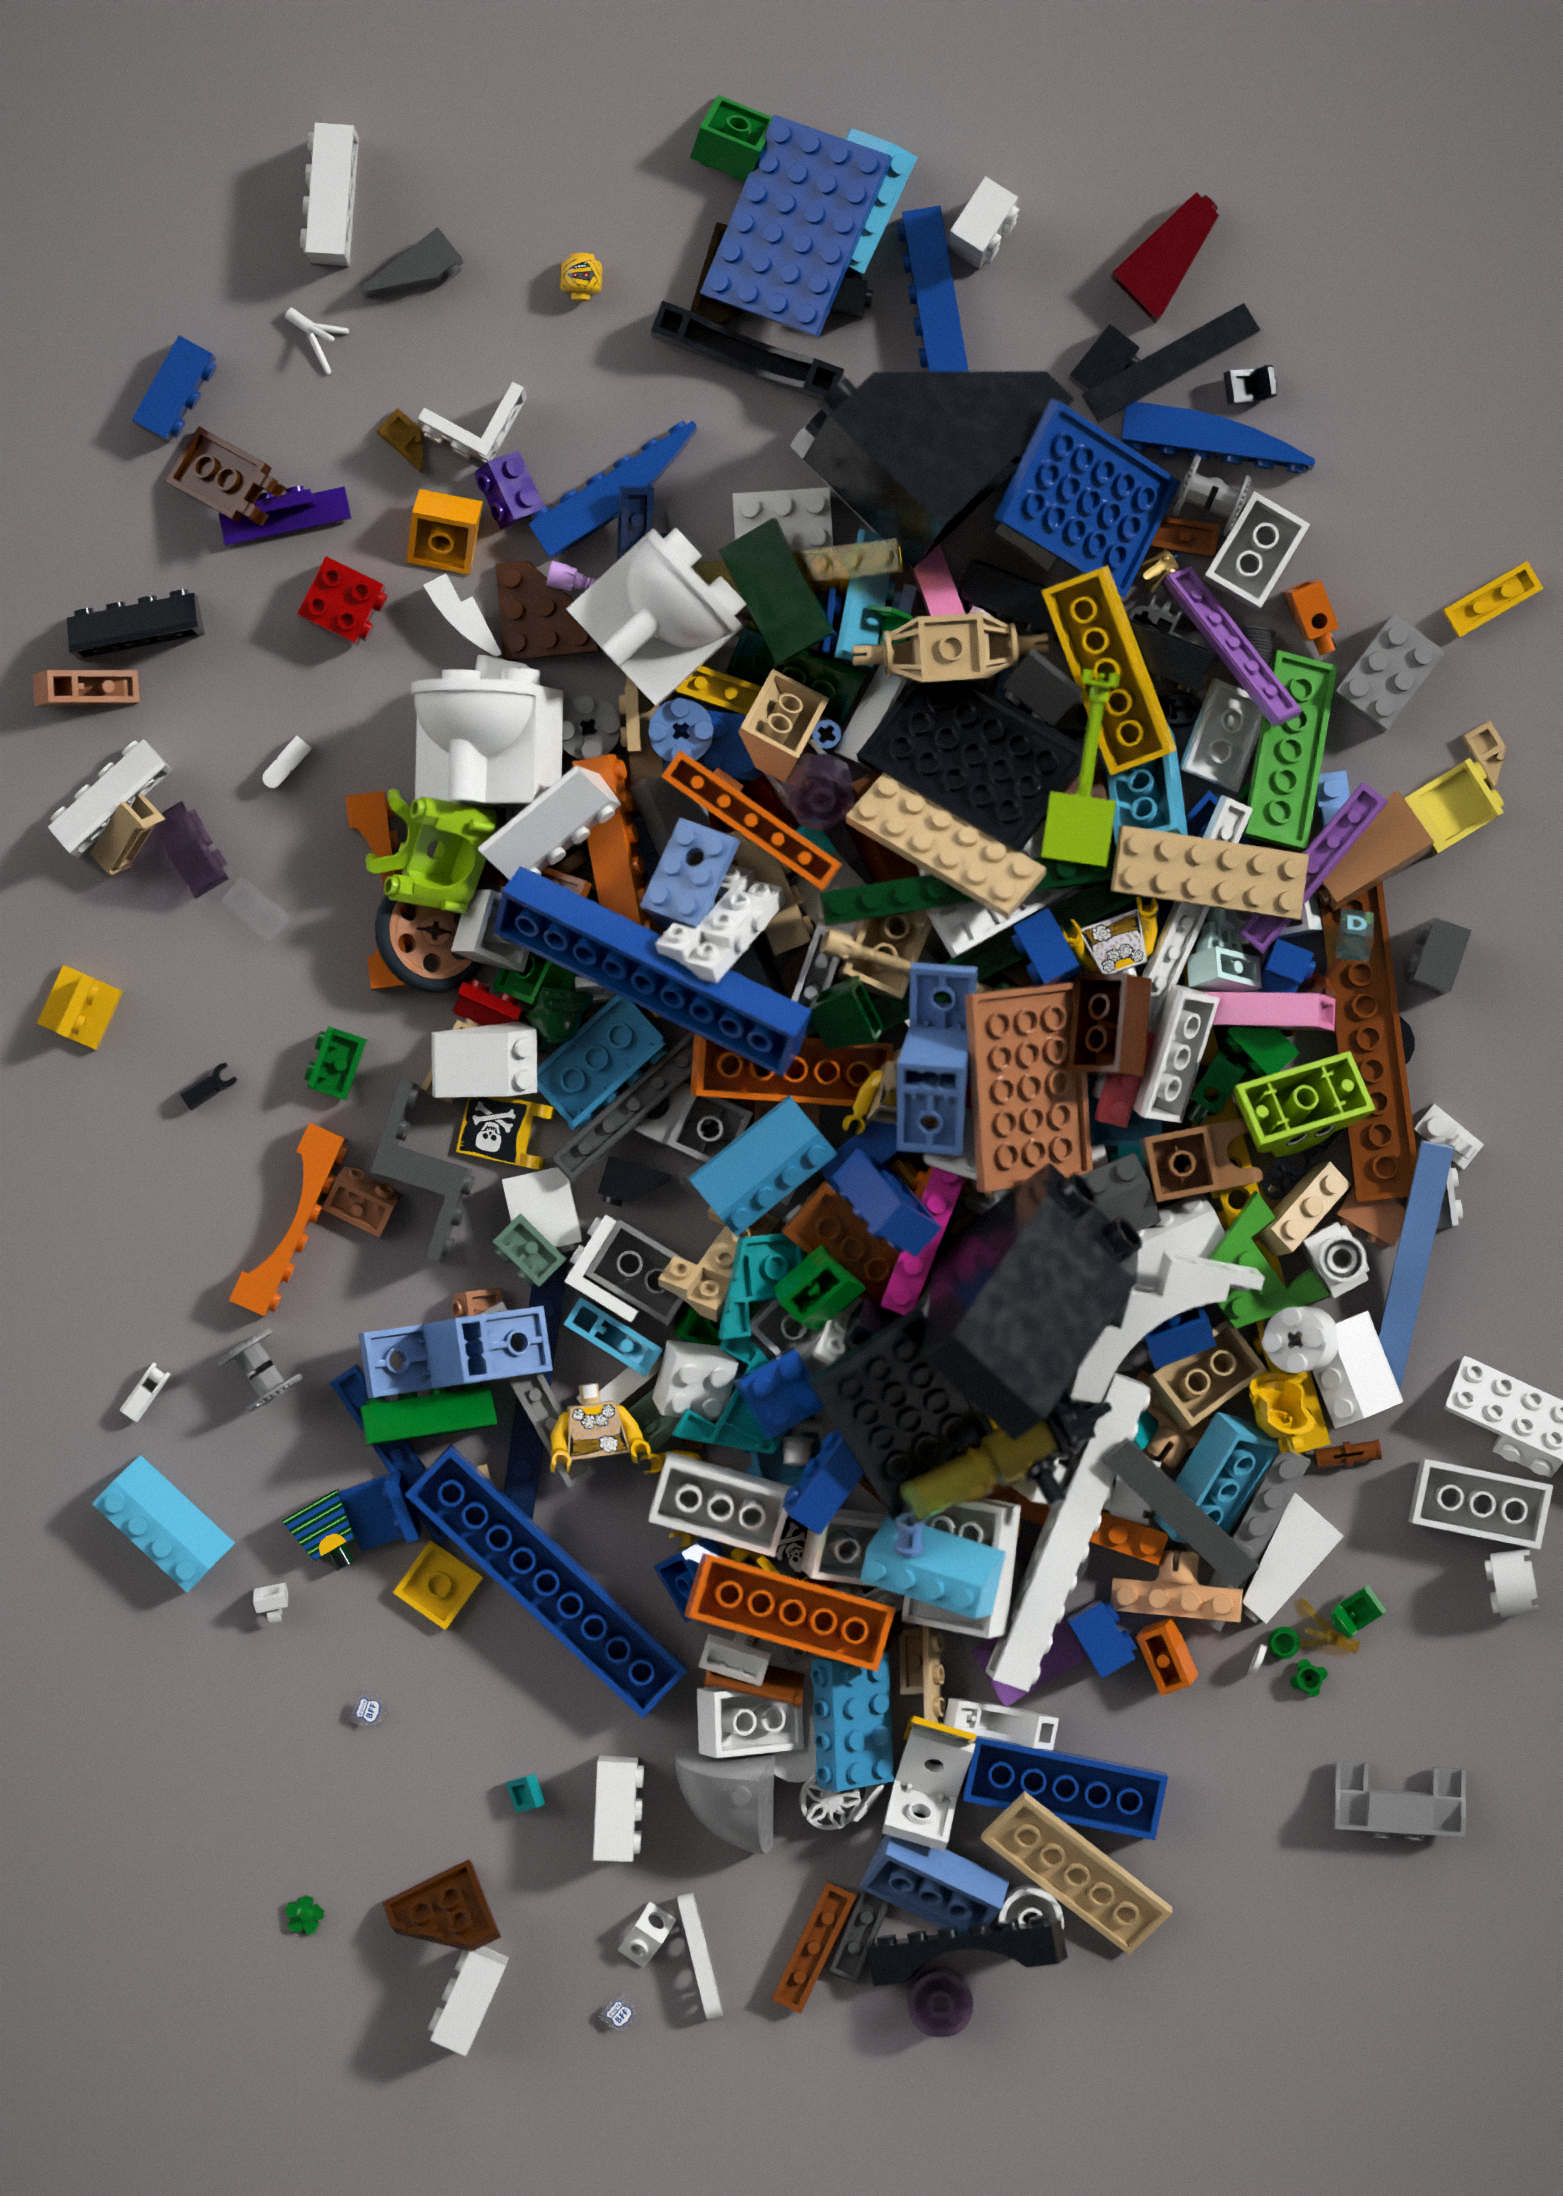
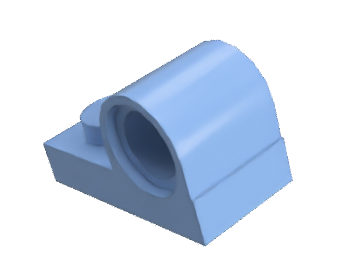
[1316,770,1350,831]

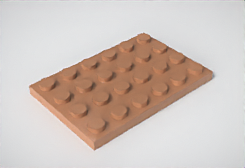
[965,981,1093,1192]

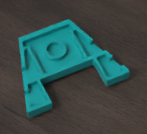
[719,1233,810,1339]
[672,1336,786,1455]

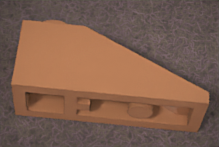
[33,670,140,707]

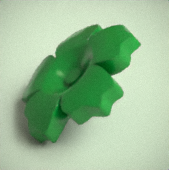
[285,1895,325,1935]

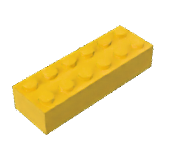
[1042,566,1177,776]

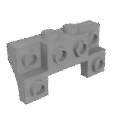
[1333,1761,1467,1840]

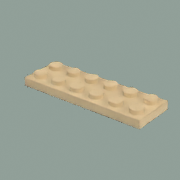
[846,773,1046,920]
[1111,825,1309,920]
[981,1791,1173,1955]

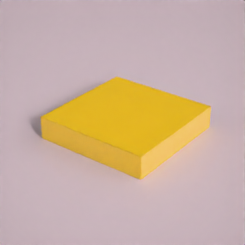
[393,1539,484,1630]

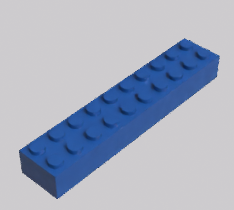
[493,866,812,1077]
[405,1444,688,1719]

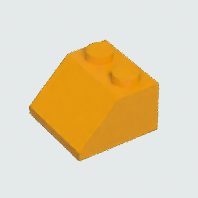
[406,489,483,575]

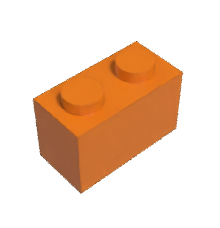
[1136,1616,1199,1696]

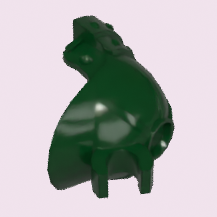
[521,987,594,1053]

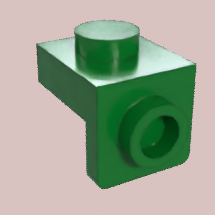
[1329,1584,1387,1639]

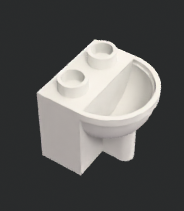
[566,527,747,707]
[411,668,563,809]

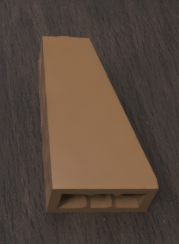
[1316,790,1434,911]

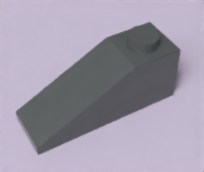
[361,227,463,297]

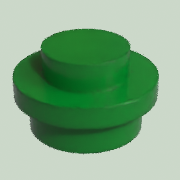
[1268,1626,1300,1659]

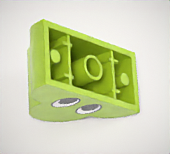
[1233,1051,1375,1157]

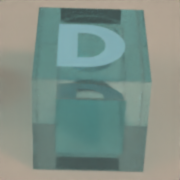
[1336,909,1373,962]

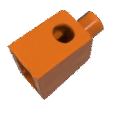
[1282,579,1339,656]

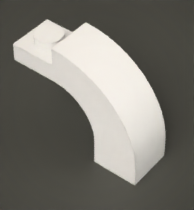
[944,1698,1059,1750]

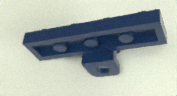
[617,486,669,561]

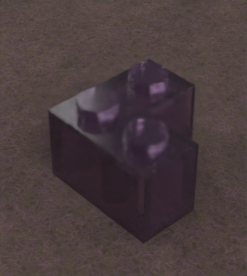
[153,801,229,899]

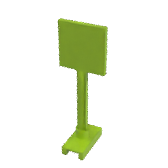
[1041,669,1120,866]

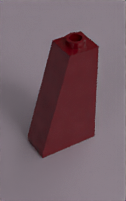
[1111,192,1219,324]

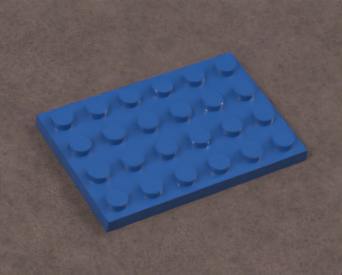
[700,115,893,338]
[994,399,1181,598]

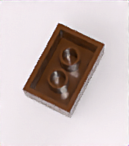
[1068,973,1152,1077]

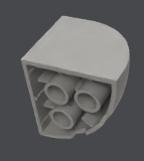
[675,1745,774,1854]

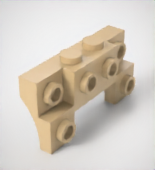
[658,1206,781,1322]

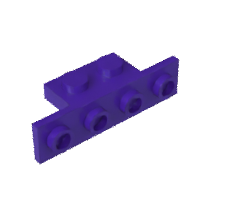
[218,486,352,546]

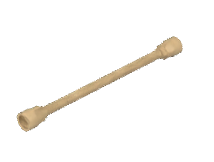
[820,928,997,993]

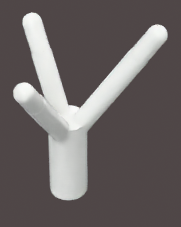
[285,307,349,375]

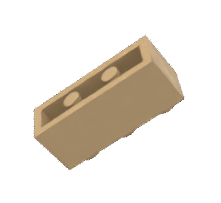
[1255,1162,1351,1257]

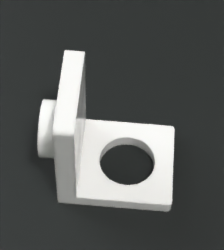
[617,1902,676,1968]

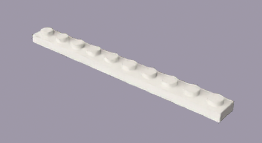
[1090,795,1253,1099]

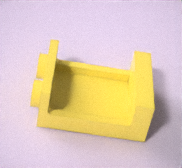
[1404,758,1504,856]

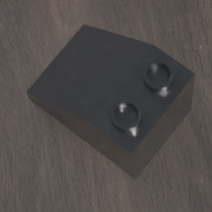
[803,371,1075,568]
[923,1162,1142,1442]

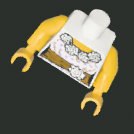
[1059,896,1158,975]

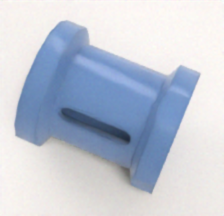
[812,720,841,751]
[894,1513,925,1557]

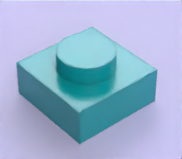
[505,1773,546,1813]

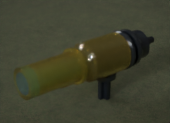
[900,1399,1112,1524]

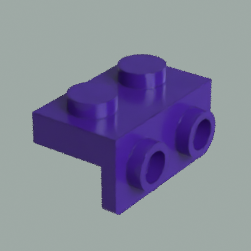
[475,450,545,530]

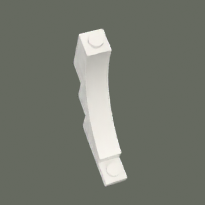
[1064,1251,1265,1406]

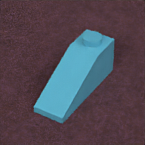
[563,1297,663,1377]

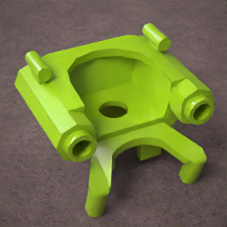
[365,788,497,914]

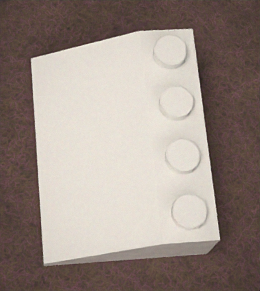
[902,1496,1021,1639]

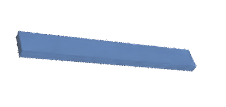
[1378,1140,1454,1391]

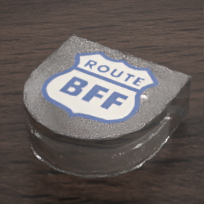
[350,1689,387,1727]
[598,1991,637,2032]

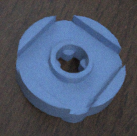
[648,698,714,763]

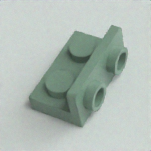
[493,1213,567,1287]

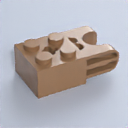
[1139,1118,1263,1202]

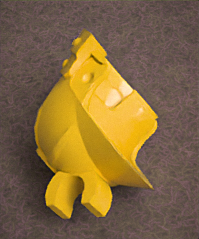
[1249,1371,1315,1454]

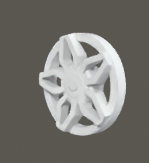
[799,1774,861,1830]

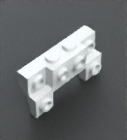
[656,864,786,983]

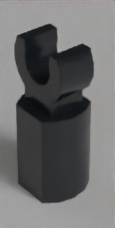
[180,1063,238,1111]

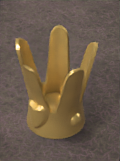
[1136,549,1180,593]

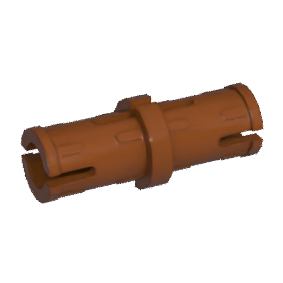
[1314,1439,1382,1469]

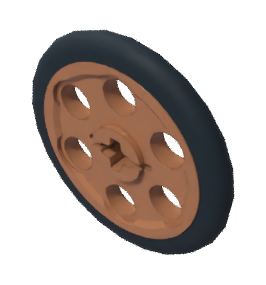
[375,895,483,992]

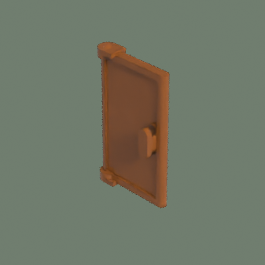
[703,1661,805,1709]

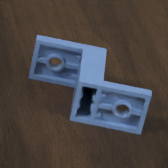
[639,818,740,935]
[897,962,977,1156]
[359,1306,553,1398]

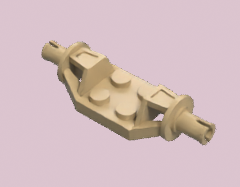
[852,613,1049,683]

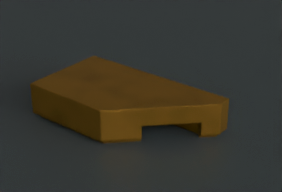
[376,408,424,473]

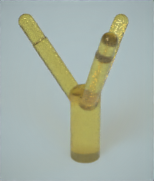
[1300,1598,1360,1653]

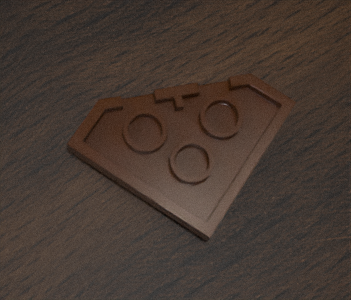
[496,561,600,661]
[382,1859,501,1952]

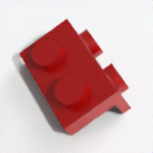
[453,979,524,1026]

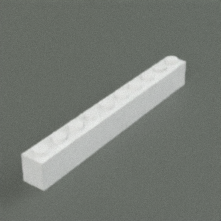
[985,1372,1151,1692]

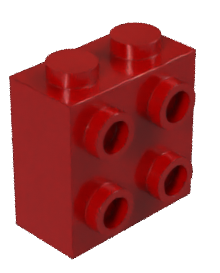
[297,556,388,646]

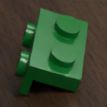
[304,1026,367,1101]

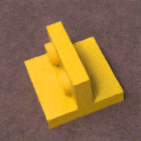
[37,964,124,1050]

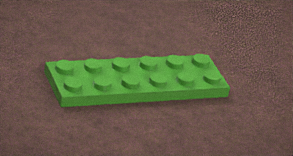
[1242,650,1338,852]

